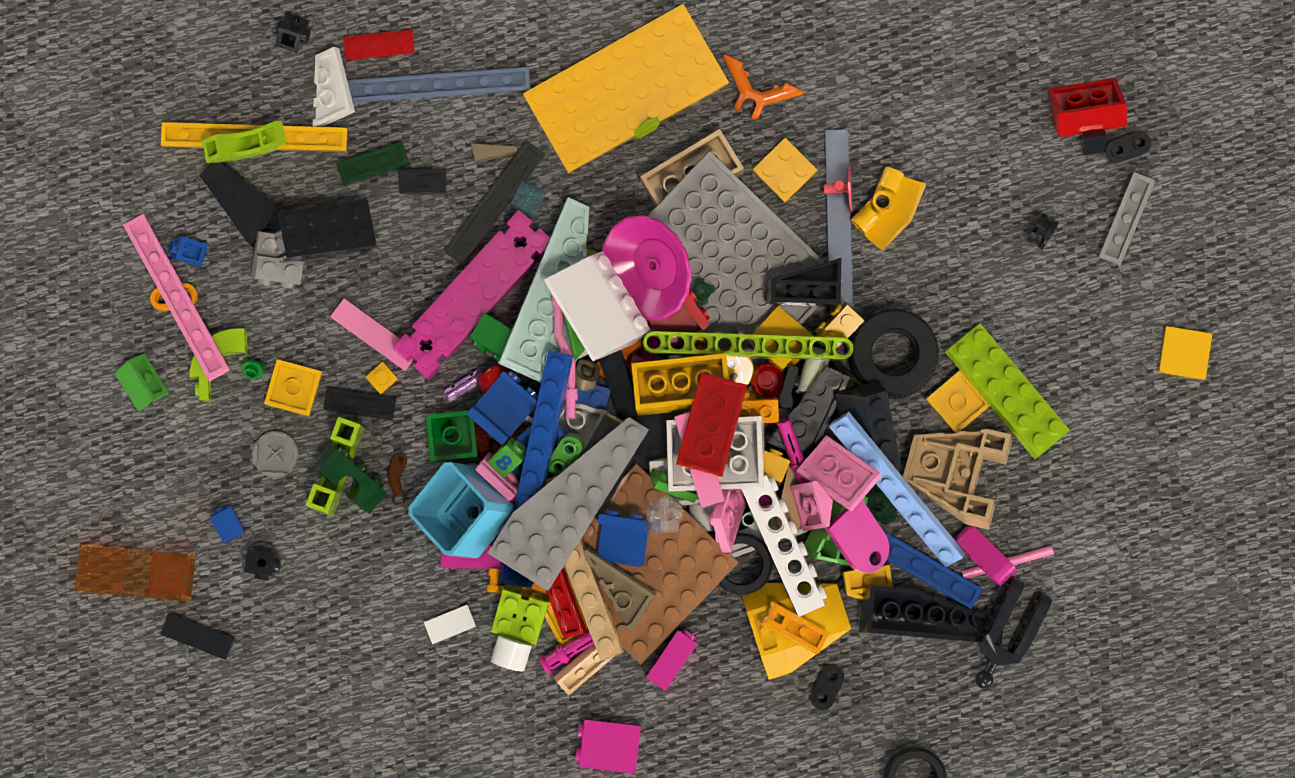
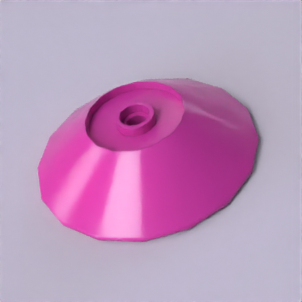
[602,215,691,321]

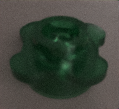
[691,277,715,305]

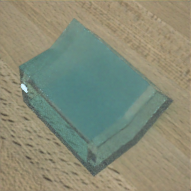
[509,180,547,218]

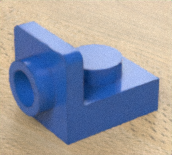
[168,236,208,267]

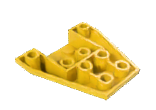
[742,583,851,680]

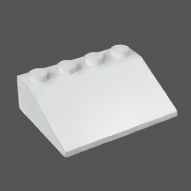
[544,251,651,361]
[666,416,764,492]

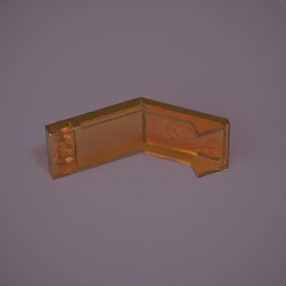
[75,544,196,602]

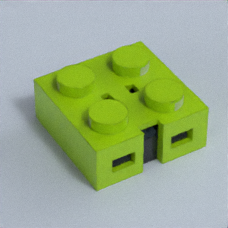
[491,584,549,646]

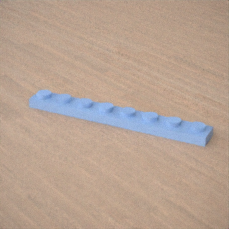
[829,412,965,567]

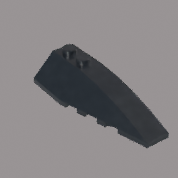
[859,585,1003,644]

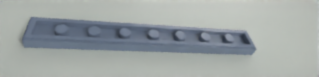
[347,67,531,103]
[825,129,853,314]

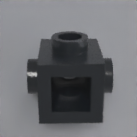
[275,13,311,53]
[244,546,281,581]

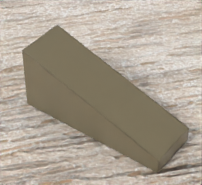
[471,143,518,163]

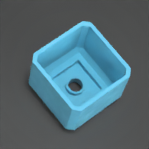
[409,462,514,558]

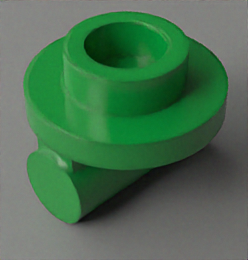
[241,358,267,380]

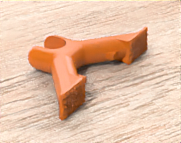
[724,54,804,120]

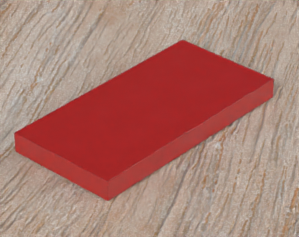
[676,372,747,477]

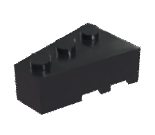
[767,257,842,307]

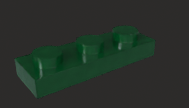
[336,141,410,187]

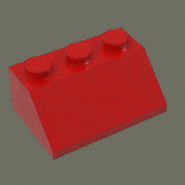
[1048,78,1127,137]

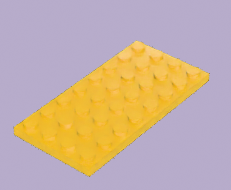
[523,4,729,174]

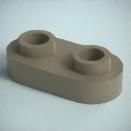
[575,360,600,391]

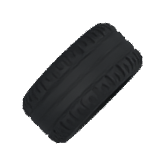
[718,533,773,595]
[883,747,947,778]

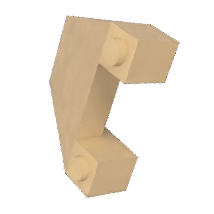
[903,429,1012,530]

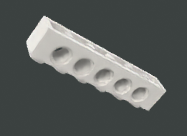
[742,474,827,617]

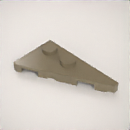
[583,547,657,632]

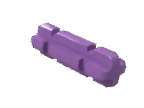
[443,368,484,402]

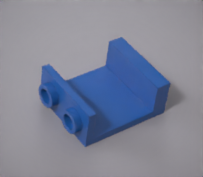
[467,371,539,445]

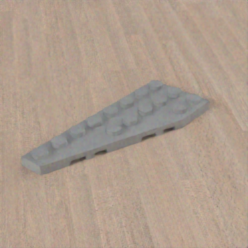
[488,417,649,591]

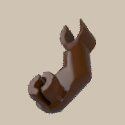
[387,453,408,505]

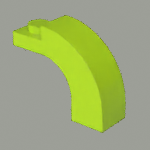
[202,121,286,163]
[189,328,248,402]

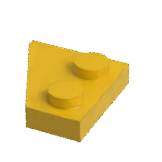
[842,564,893,600]

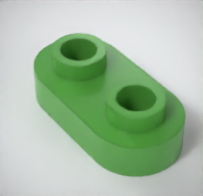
[548,433,584,476]

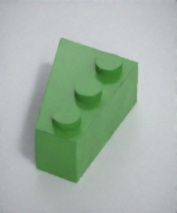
[804,497,868,566]

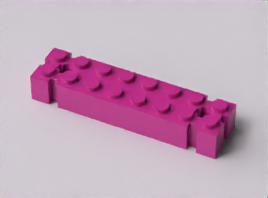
[393,210,550,381]

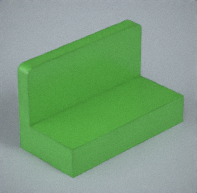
[115,353,169,411]

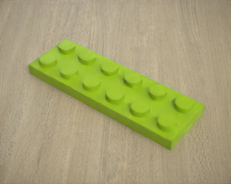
[945,323,1070,459]

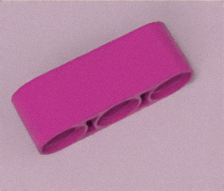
[954,525,1017,586]

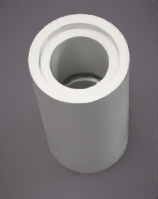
[796,347,830,396]

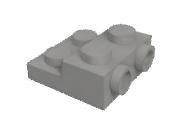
[251,231,304,288]

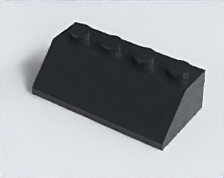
[834,380,903,474]

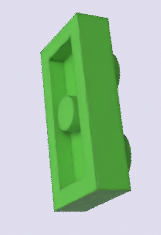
[650,469,698,503]

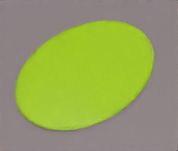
[634,118,660,139]

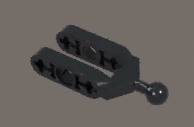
[975,576,1052,689]

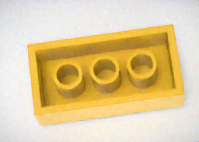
[631,353,729,416]

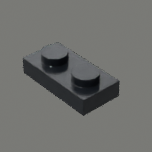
[399,169,446,195]

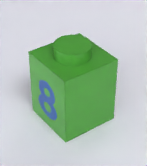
[487,437,526,479]

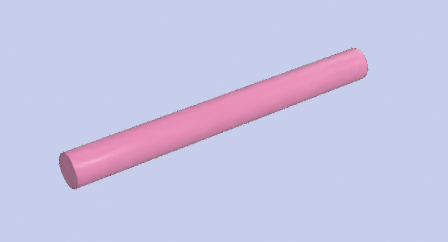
[961,545,1054,579]

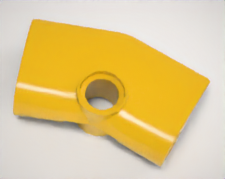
[850,167,926,250]

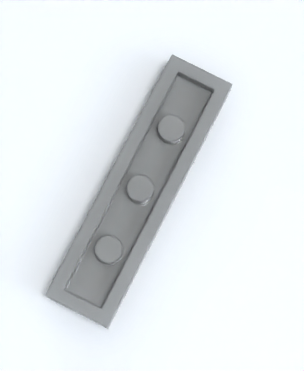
[1098,172,1155,266]

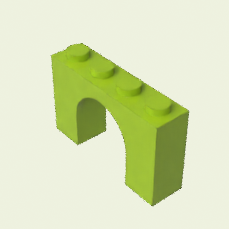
[305,417,365,517]

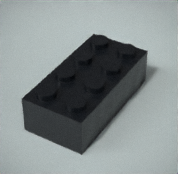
[272,200,376,263]

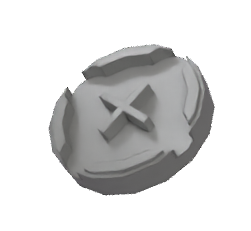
[252,431,299,478]

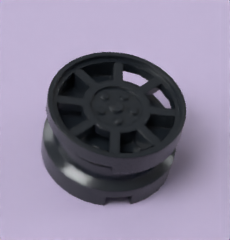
[1026,213,1059,250]

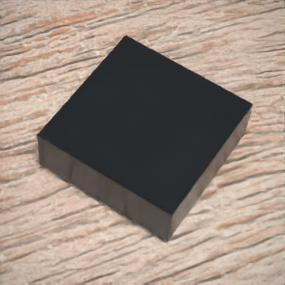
[1082,130,1107,155]

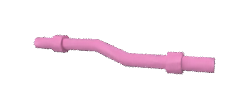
[552,297,578,419]

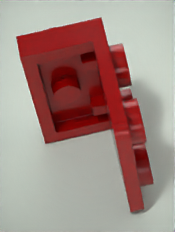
[649,288,710,348]

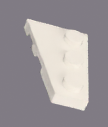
[313,47,355,127]

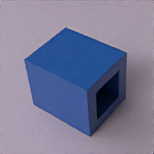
[210,505,246,544]

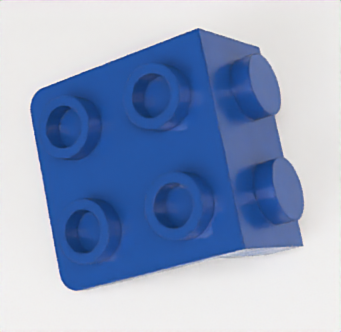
[598,510,650,567]

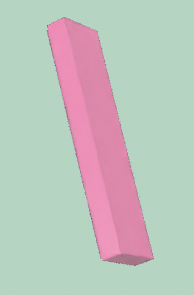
[330,298,414,372]
[674,412,725,508]

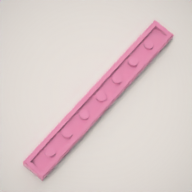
[123,214,230,382]

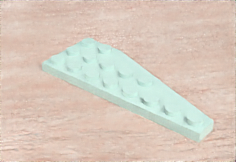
[498,197,589,383]

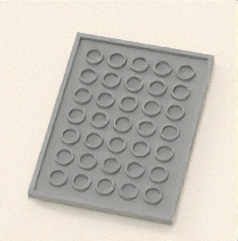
[648,151,843,369]

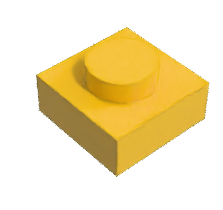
[365,362,398,395]

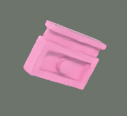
[475,452,520,502]

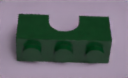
[312,446,387,515]

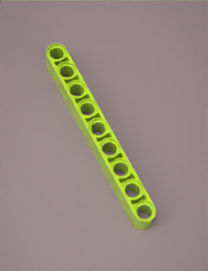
[642,331,853,360]

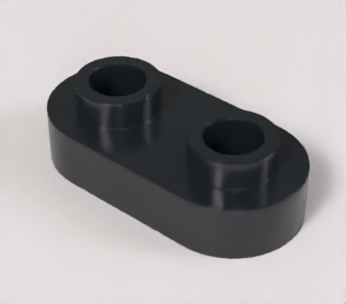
[1105,132,1151,163]
[811,665,844,710]

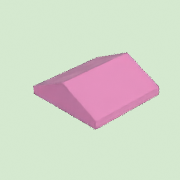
[790,481,833,531]

